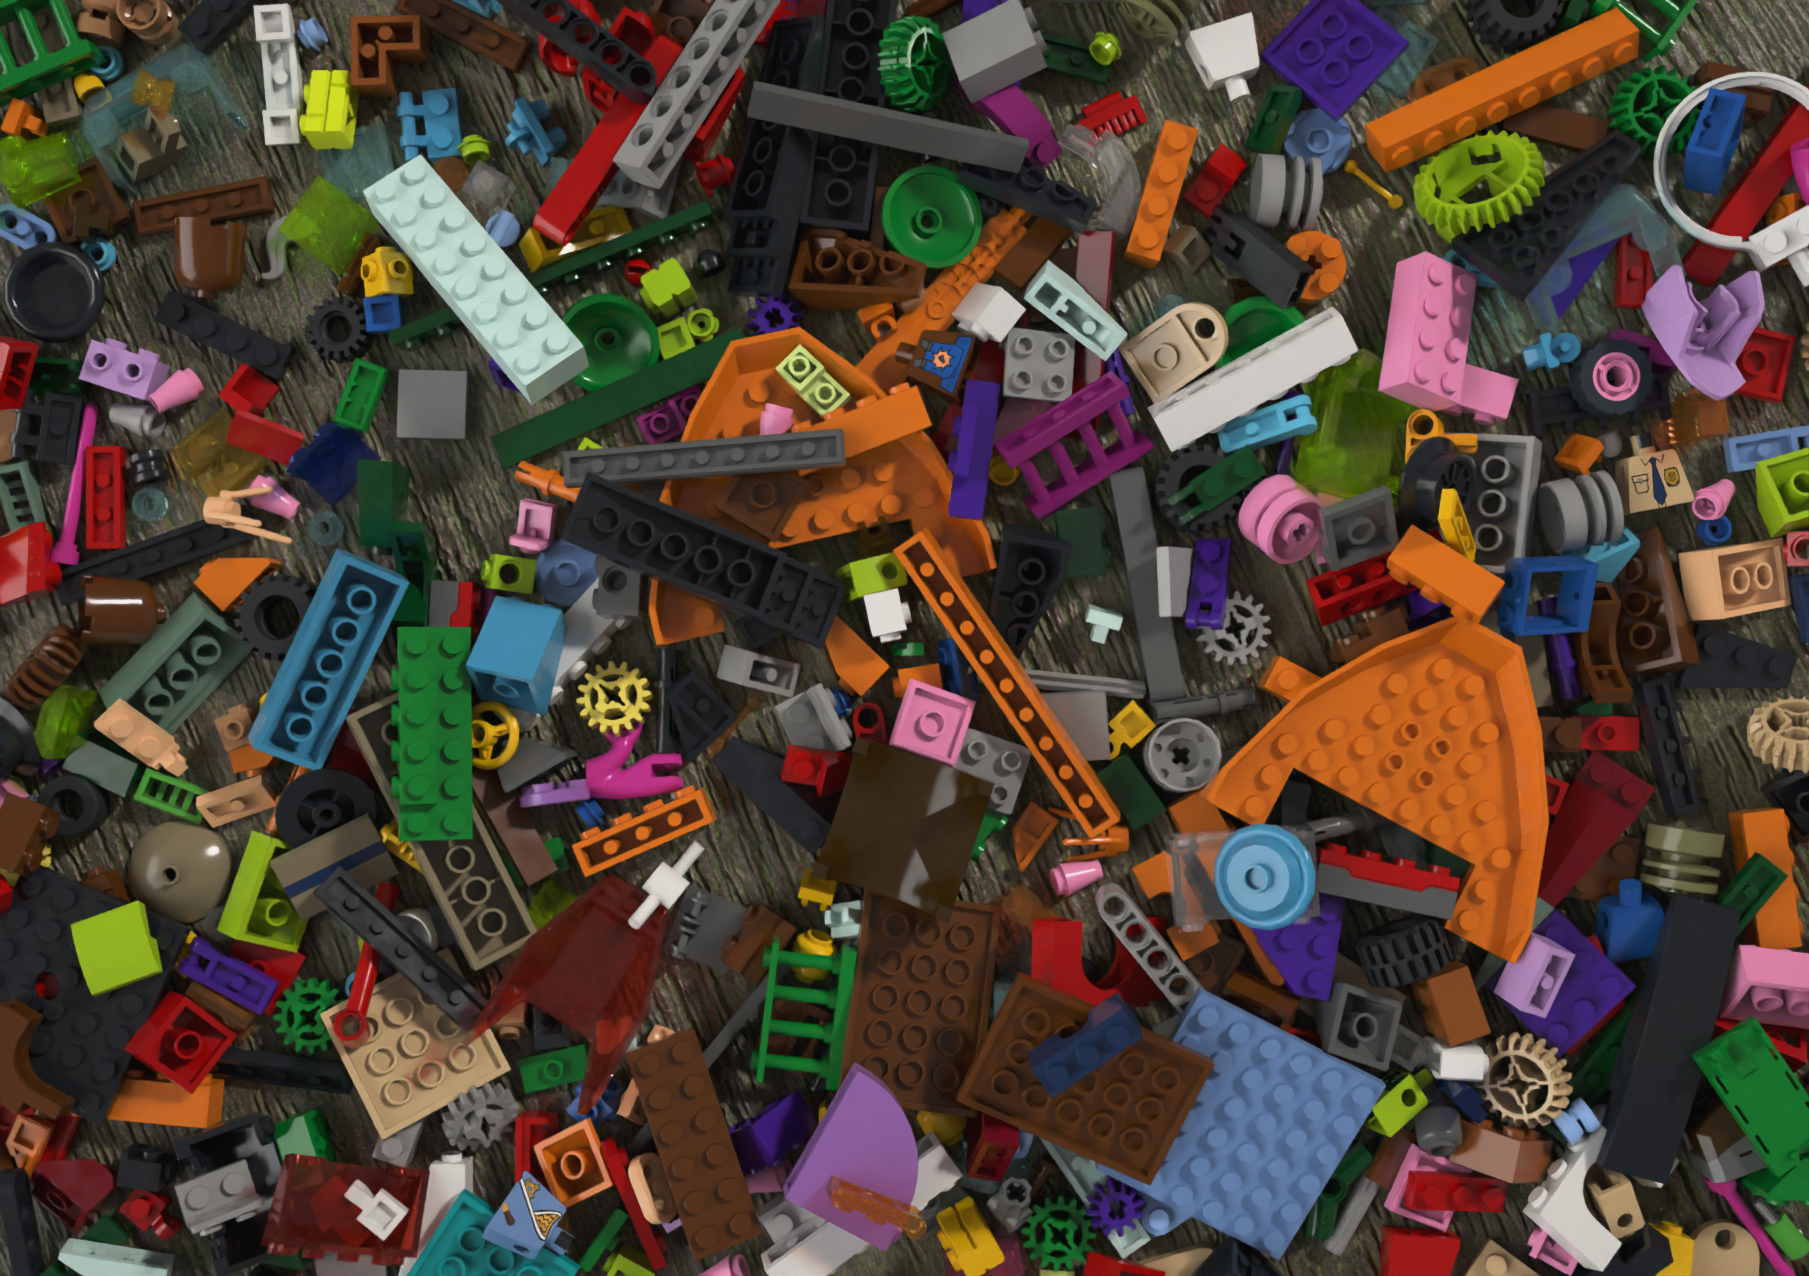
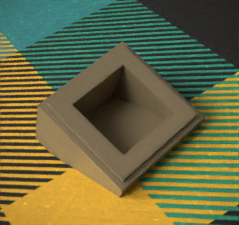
[1162,224,1211,276]

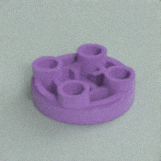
[519,779,590,808]

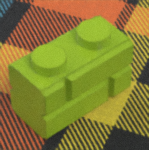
[639,258,698,319]

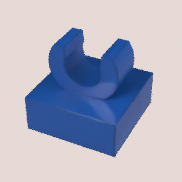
[364,294,404,334]

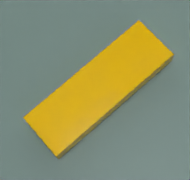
[1438,489,1476,562]

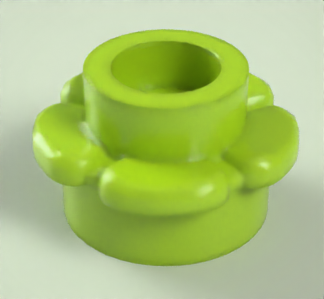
[1089,32,1122,65]
[457,135,491,165]
[686,308,719,342]

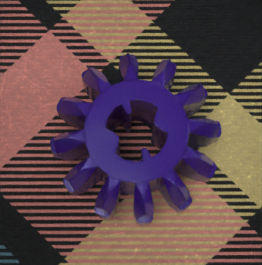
[747,292,805,336]
[1085,1175,1145,1237]

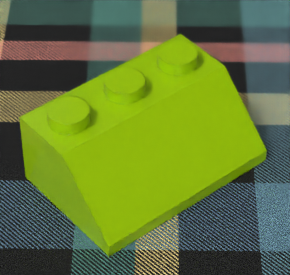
[1755,447,1809,538]
[217,830,309,953]

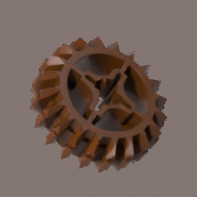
[4,623,88,712]

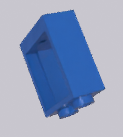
[1683,88,1747,196]
[1497,555,1599,636]

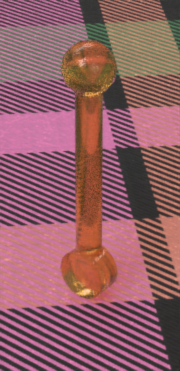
[709,695,761,753]

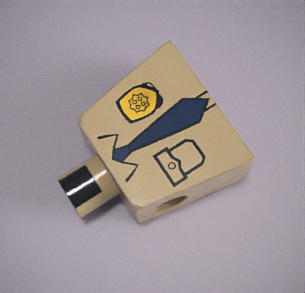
[1615,433,1695,515]
[1583,1162,1645,1243]

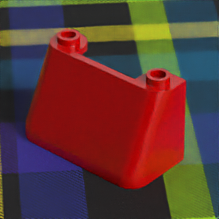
[581,6,745,163]

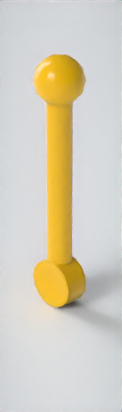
[1344,160,1403,209]

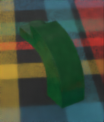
[388,522,438,644]

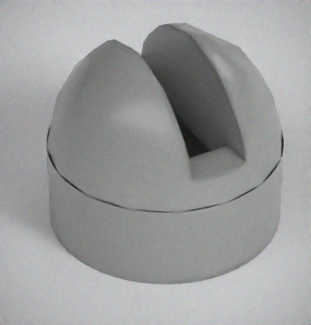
[1596,429,1623,458]

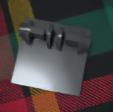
[663,884,748,974]

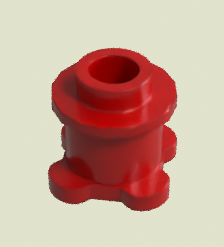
[692,152,735,198]

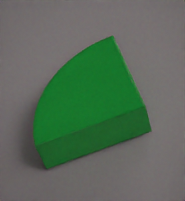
[889,642,924,656]

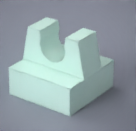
[1085,603,1123,644]
[825,900,863,941]

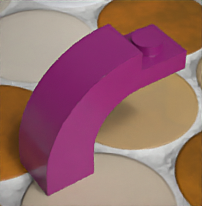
[955,80,1063,169]

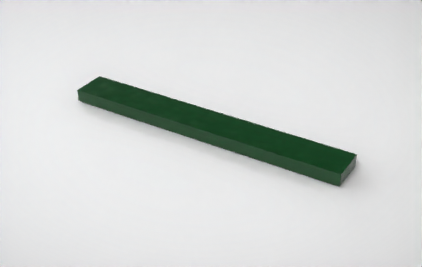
[491,327,745,469]

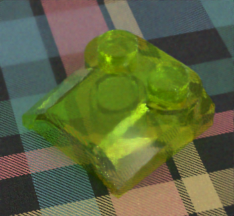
[0,130,82,209]
[33,684,97,759]

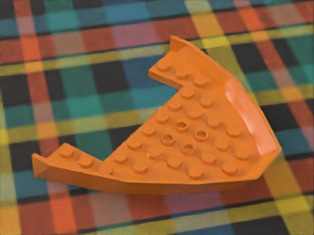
[649,327,997,647]
[1197,616,1549,964]

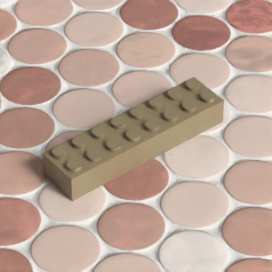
[345,692,540,971]

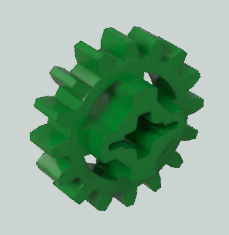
[273,977,349,1054]
[1020,1192,1096,1271]

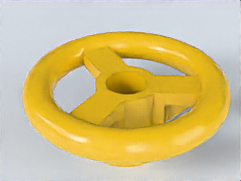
[472,700,519,770]

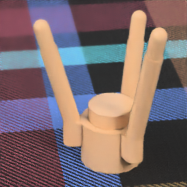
[203,486,292,544]

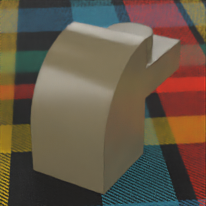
[115,103,188,182]

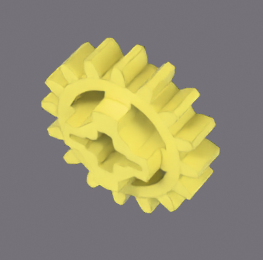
[576,661,653,737]

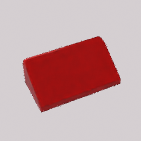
[226,409,305,466]

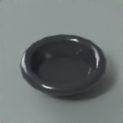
[4,242,105,343]

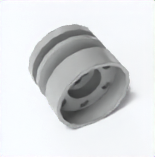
[1249,153,1323,231]
[1537,470,1624,553]
[1142,718,1222,793]

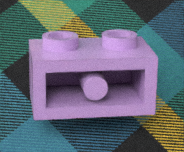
[79,338,170,403]
[1494,932,1575,1018]

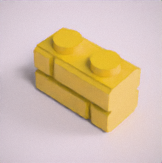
[935,1196,1005,1276]

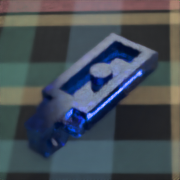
[1435,1079,1488,1124]

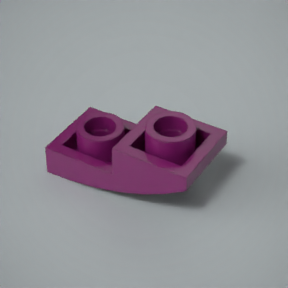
[635,385,702,444]

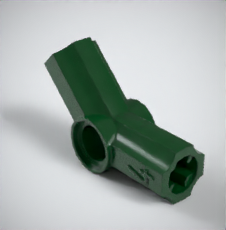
[1301,1138,1374,1239]

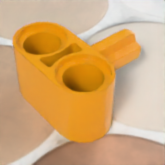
[1405,409,1478,463]

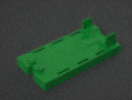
[1692,1016,1809,1178]

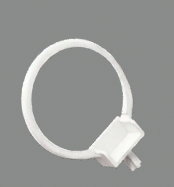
[1653,72,1809,287]

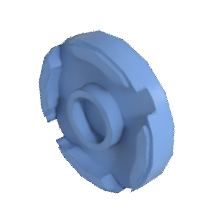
[1283,108,1352,177]
[534,539,599,607]

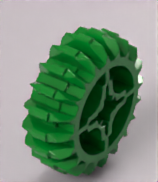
[877,15,952,112]
[1607,65,1701,161]

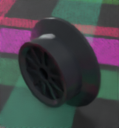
[1398,436,1477,532]
[0,694,43,779]
[275,768,376,849]

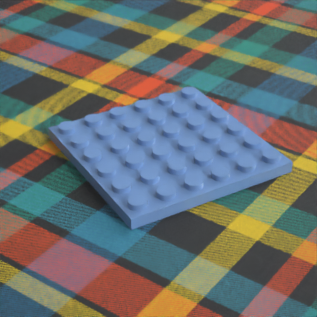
[1095,987,1386,1260]

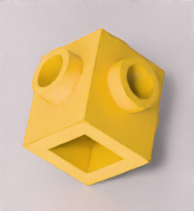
[361,247,414,299]

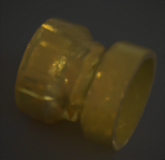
[131,69,177,115]

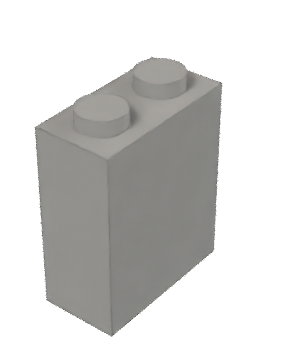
[942,0,1048,104]

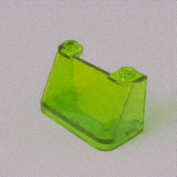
[1295,348,1419,508]

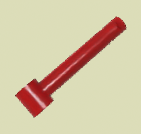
[333,882,401,1048]

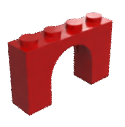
[1031,913,1166,1007]

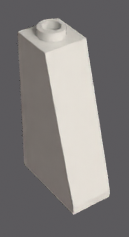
[398,1150,473,1276]

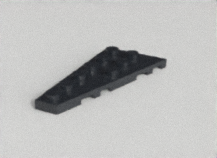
[1451,129,1641,302]

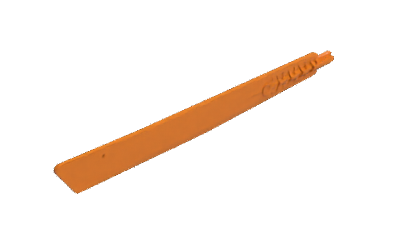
[856,207,1034,396]

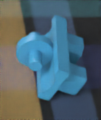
[505,96,567,167]
[1522,332,1581,373]

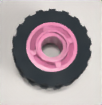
[1568,338,1654,418]

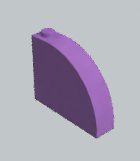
[783,1062,918,1252]

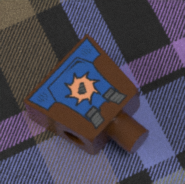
[895,330,983,407]

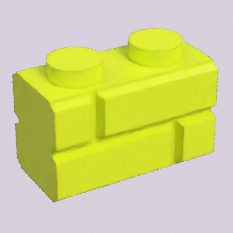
[299,70,359,149]

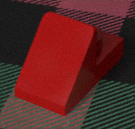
[1181,143,1249,219]
[781,744,853,797]

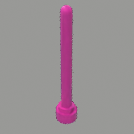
[50,403,99,566]
[1703,1176,1796,1276]

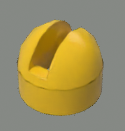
[73,73,106,103]

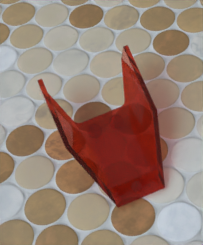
[461,873,668,1116]

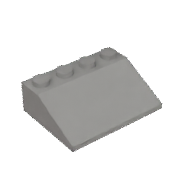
[1425,432,1542,577]

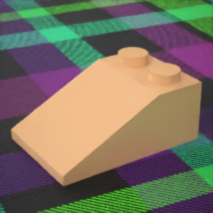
[1678,538,1791,621]

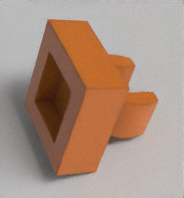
[1,98,50,143]
[857,302,898,342]
[1553,433,1605,475]

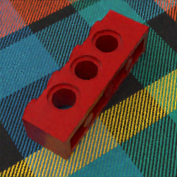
[1305,529,1445,627]

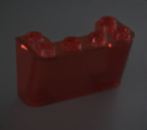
[260,1153,430,1266]

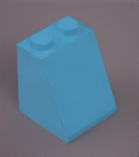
[466,596,568,715]

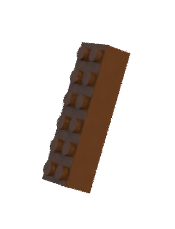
[624,1027,763,1261]

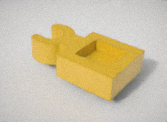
[1108,699,1157,760]

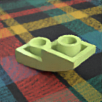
[775,344,851,421]

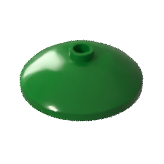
[881,165,982,269]
[561,293,660,392]

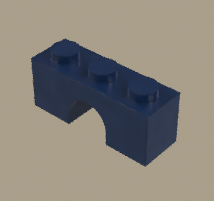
[1028,992,1143,1098]

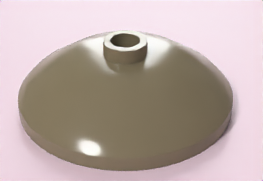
[128,820,233,923]

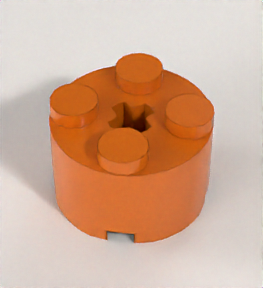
[1284,231,1346,307]

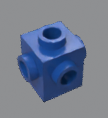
[565,1069,626,1128]

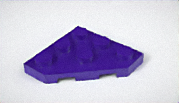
[1249,891,1346,1001]

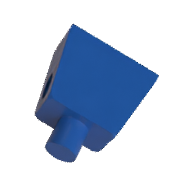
[1594,879,1665,963]

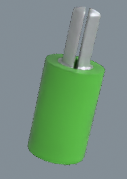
[1753,1198,1809,1260]

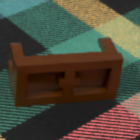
[1222,967,1302,1032]

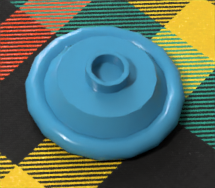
[1214,823,1316,931]

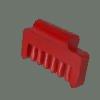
[1074,91,1147,151]

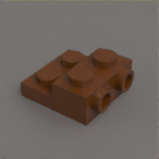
[649,0,716,48]
[1325,605,1410,663]

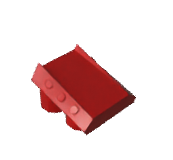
[0,521,62,608]

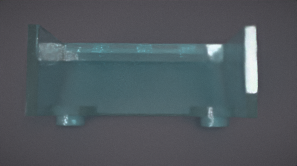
[83,42,250,195]
[1526,184,1686,332]

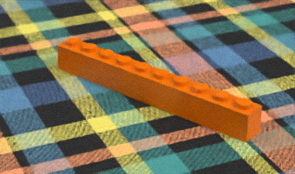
[893,527,1121,839]

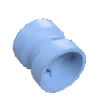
[1552,1097,1601,1146]

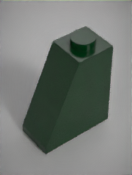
[357,459,411,556]

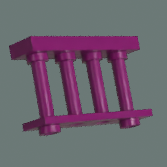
[994,371,1155,520]

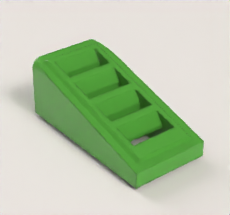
[133,766,212,824]

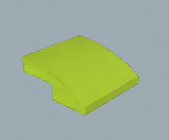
[71,901,163,997]

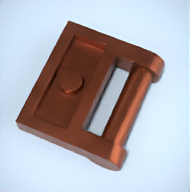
[754,999,834,1078]

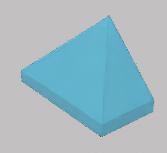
[1560,525,1640,583]

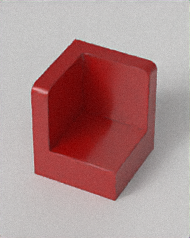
[218,363,280,417]

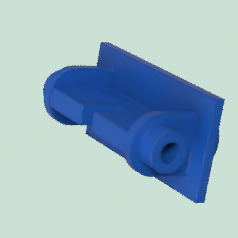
[937,638,980,704]

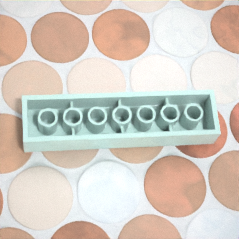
[363,154,589,405]

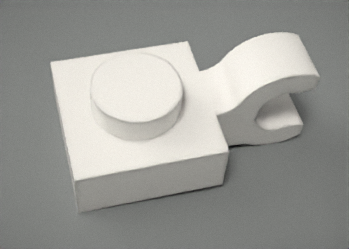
[344,1179,409,1241]

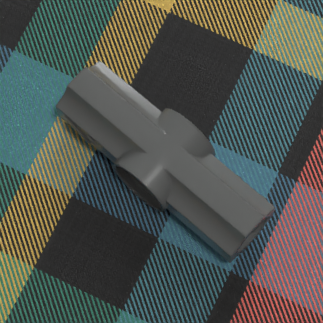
[986,1177,1033,1239]

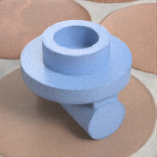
[486,209,521,248]

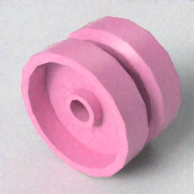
[1238,474,1327,564]

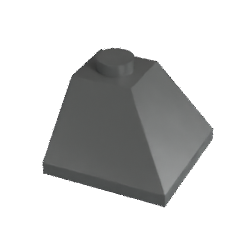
[493,737,579,793]
[1314,982,1404,1072]

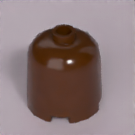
[174,217,247,299]
[77,575,165,645]

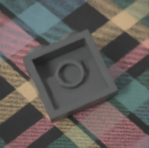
[1318,485,1399,571]

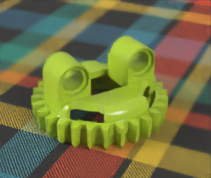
[1413,130,1546,245]

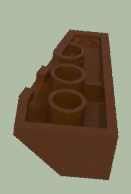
[788,228,927,311]
[1616,528,1700,677]

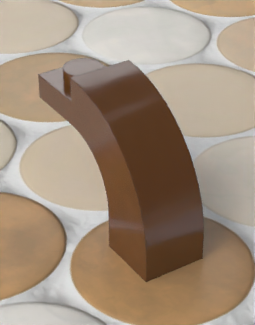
[1571,582,1633,704]
[0,999,76,1120]

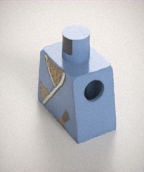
[482,1171,574,1260]

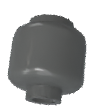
[1414,1101,1463,1157]

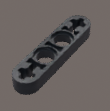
[0,1168,46,1276]

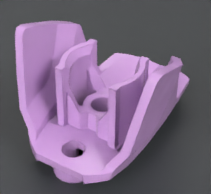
[1641,265,1765,401]

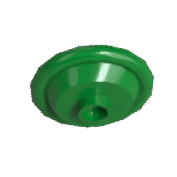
[1210,296,1305,371]

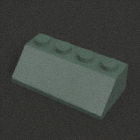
[99,592,251,735]

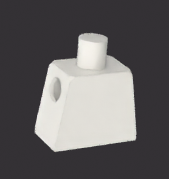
[1184,12,1260,103]

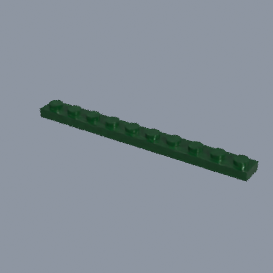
[388,200,715,352]
[1538,852,1788,1142]

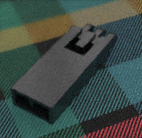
[1203,203,1314,309]

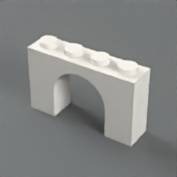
[1523,1103,1680,1272]

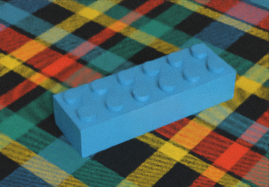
[248,547,410,770]

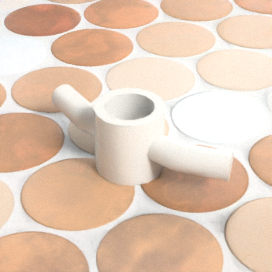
[628,840,705,929]

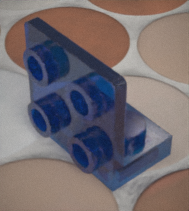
[285,421,382,506]

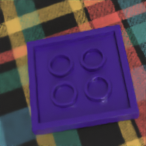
[1260,0,1409,123]
[1484,909,1636,1058]

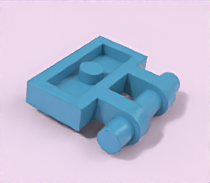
[397,88,463,162]

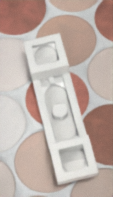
[253,3,303,146]

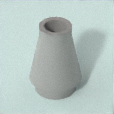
[109,403,166,439]

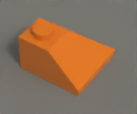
[533,1118,616,1209]

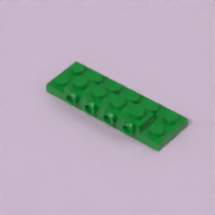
[391,627,473,842]

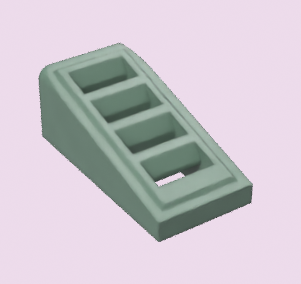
[0,459,47,532]

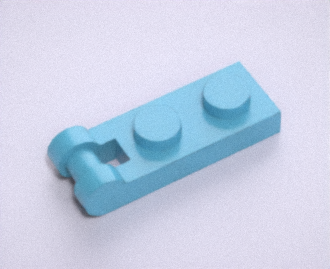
[1217,395,1318,458]

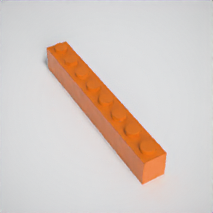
[1365,7,1639,174]

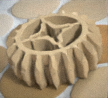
[1747,695,1809,774]
[1475,1032,1573,1129]

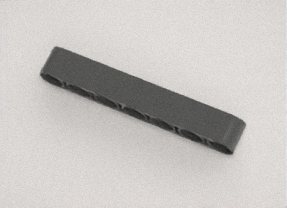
[1107,467,1185,705]

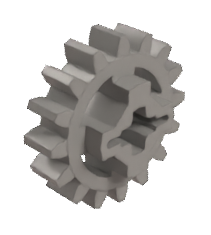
[1196,591,1271,666]
[441,1082,519,1151]

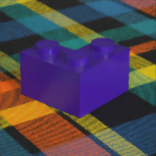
[728,1089,819,1175]

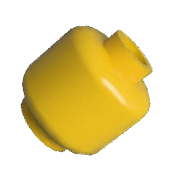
[790,929,838,984]
[916,1110,968,1147]

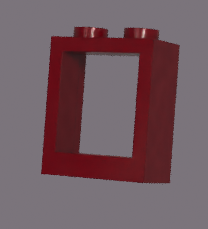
[967,1110,1019,1182]

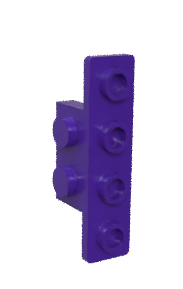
[947,379,1001,521]

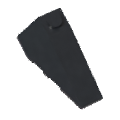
[987,522,1072,660]
[711,736,843,854]

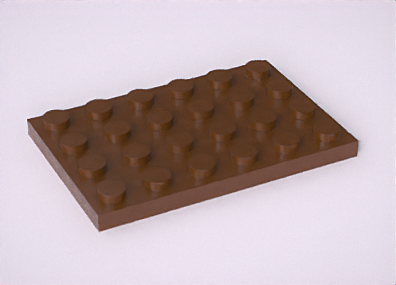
[837,888,1002,1118]
[956,972,1215,1186]

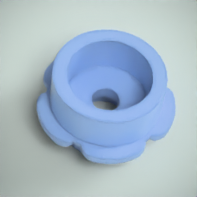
[297,17,328,51]

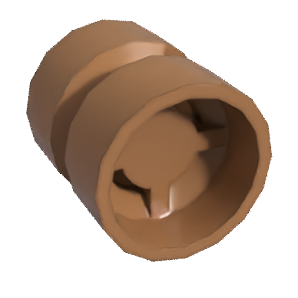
[76,0,125,48]
[116,0,179,46]

